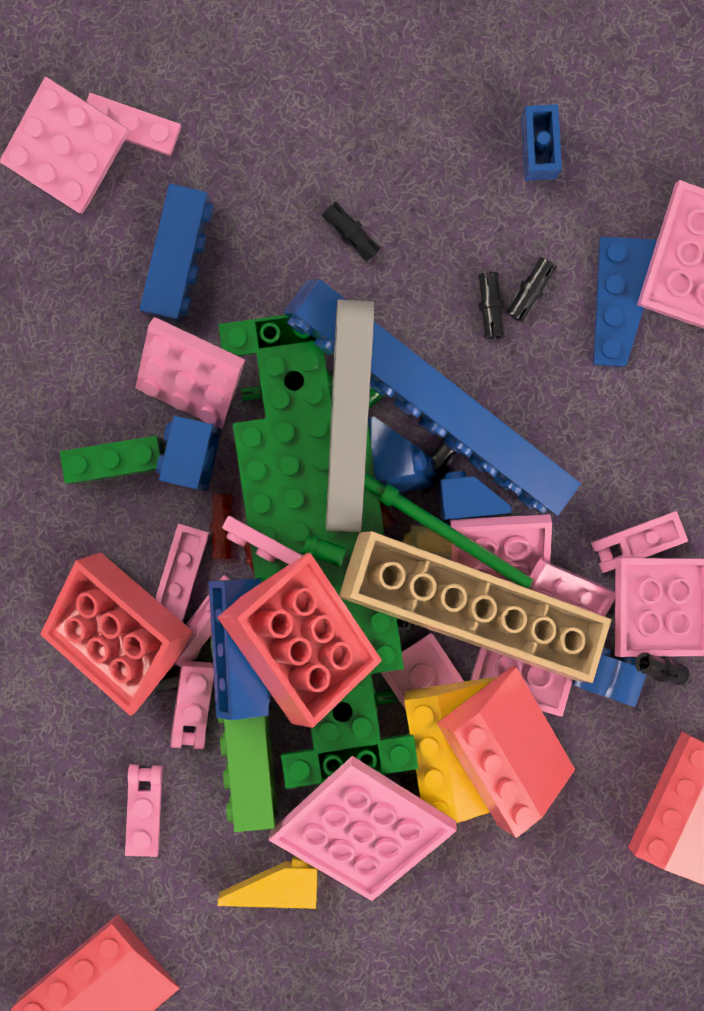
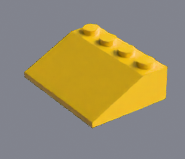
[404,677,497,823]

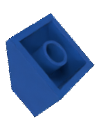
[156,416,222,492]
[368,416,436,494]
[437,471,512,521]

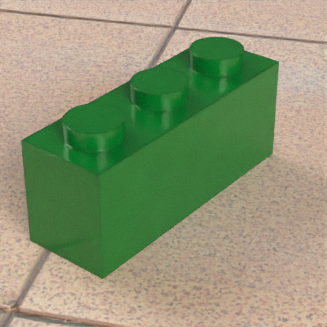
[60,435,164,485]

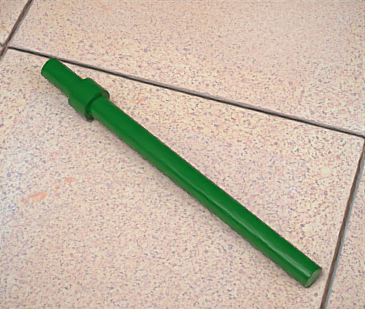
[364,472,533,589]

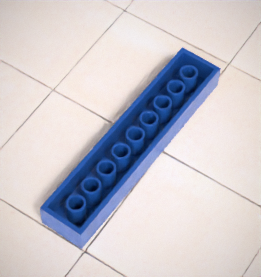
[283,279,581,516]

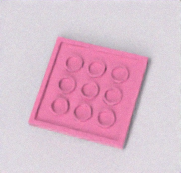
[637,180,704,329]
[269,756,457,901]

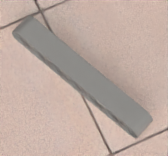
[326,299,374,532]

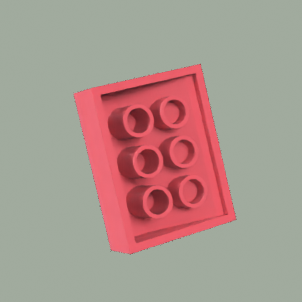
[40,552,193,716]
[217,553,382,728]
[437,665,575,838]
[628,731,704,885]
[11,914,180,1011]

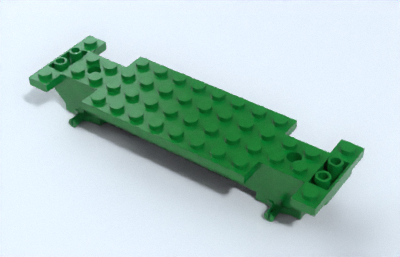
[218,315,419,789]

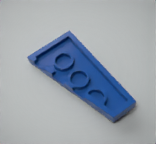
[593,237,657,367]

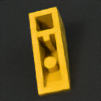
[218,856,318,909]

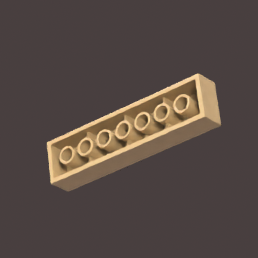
[339,531,611,683]

